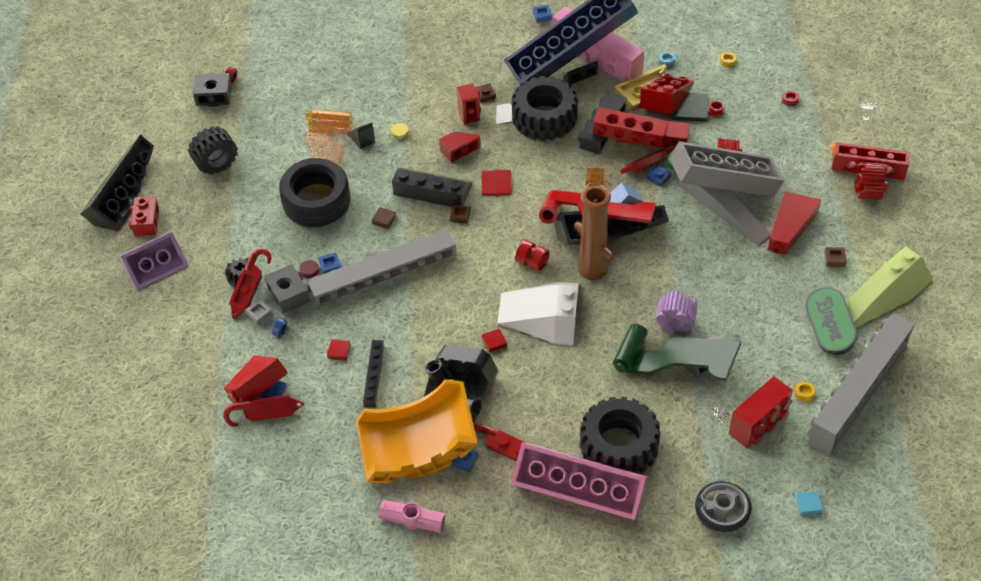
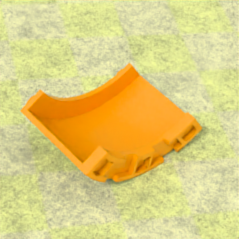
[356,379,477,483]

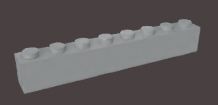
[307,229,457,307]

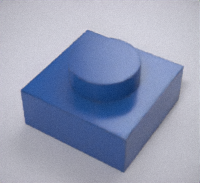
[533,5,553,23]
[646,165,672,187]
[318,253,341,274]
[260,381,287,398]
[451,450,479,472]

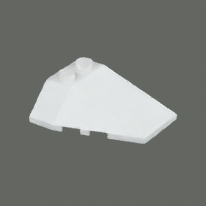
[497,282,579,346]

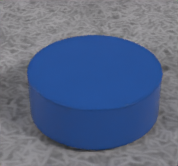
[272,317,287,338]

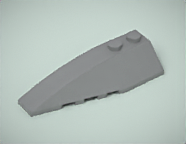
[678,178,771,246]

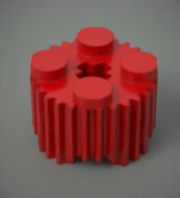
[854,162,888,200]

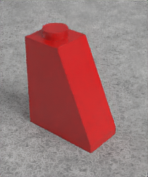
[223,355,288,403]

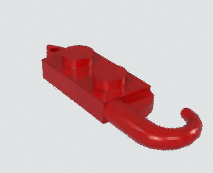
[620,143,678,174]
[229,248,272,319]
[223,394,305,427]
[473,424,527,461]

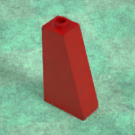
[768,191,821,255]

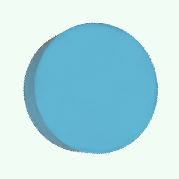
[659,52,676,67]

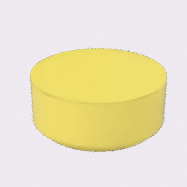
[391,123,409,140]

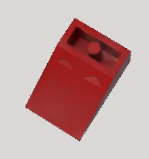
[640,74,694,114]

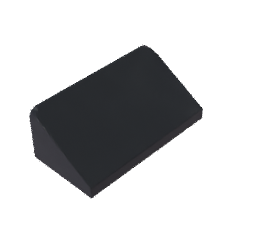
[563,61,598,85]

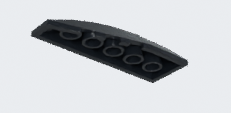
[80,134,154,231]
[554,205,669,245]

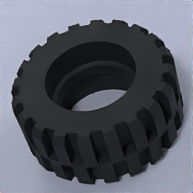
[512,76,578,141]
[580,397,661,473]

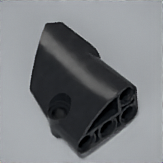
[424,345,499,424]

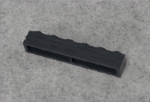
[363,340,385,408]

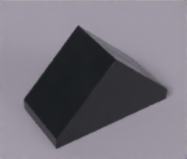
[347,122,375,149]

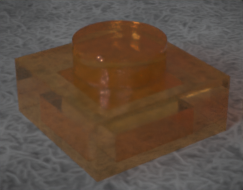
[586,168,605,187]

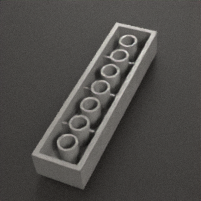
[807,313,915,457]

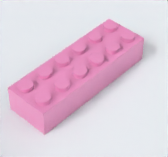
[553,7,645,82]
[511,443,648,520]

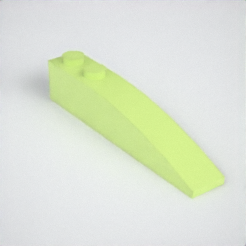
[846,246,933,328]

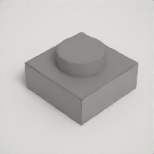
[245,299,273,325]

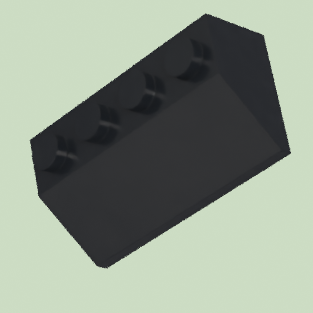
[392,168,473,207]

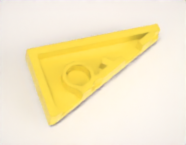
[615,64,667,111]

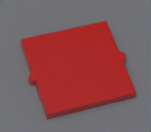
[482,169,512,196]

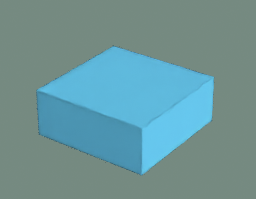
[796,491,823,515]

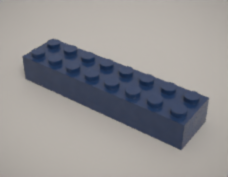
[504,0,638,85]

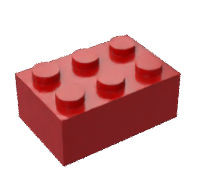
[729,376,793,449]

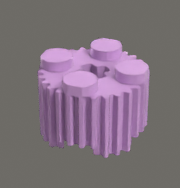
[655,290,698,334]

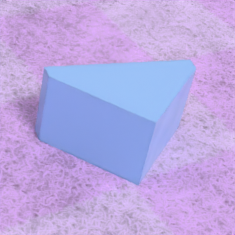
[610,182,644,205]

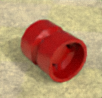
[515,240,550,272]

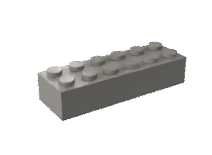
[669,141,785,197]

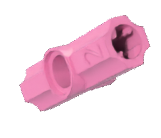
[378,500,446,533]

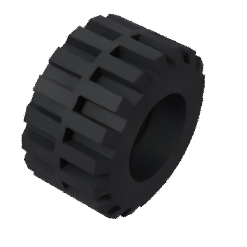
[188,126,238,175]

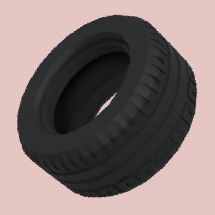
[279,158,351,227]

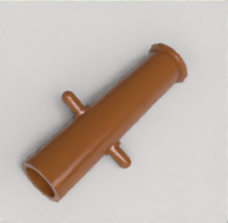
[575,185,614,280]

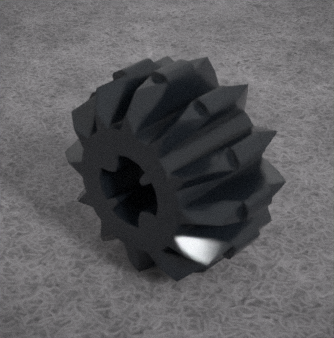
[225,257,256,288]

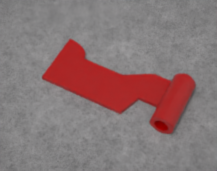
[539,190,656,224]

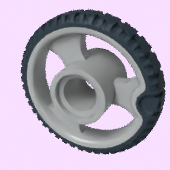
[695,481,752,533]

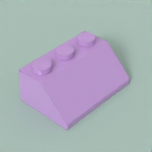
[118,232,189,290]

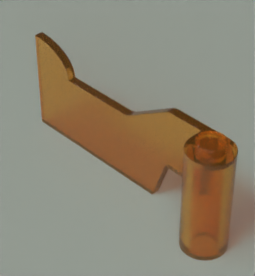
[299,108,353,196]

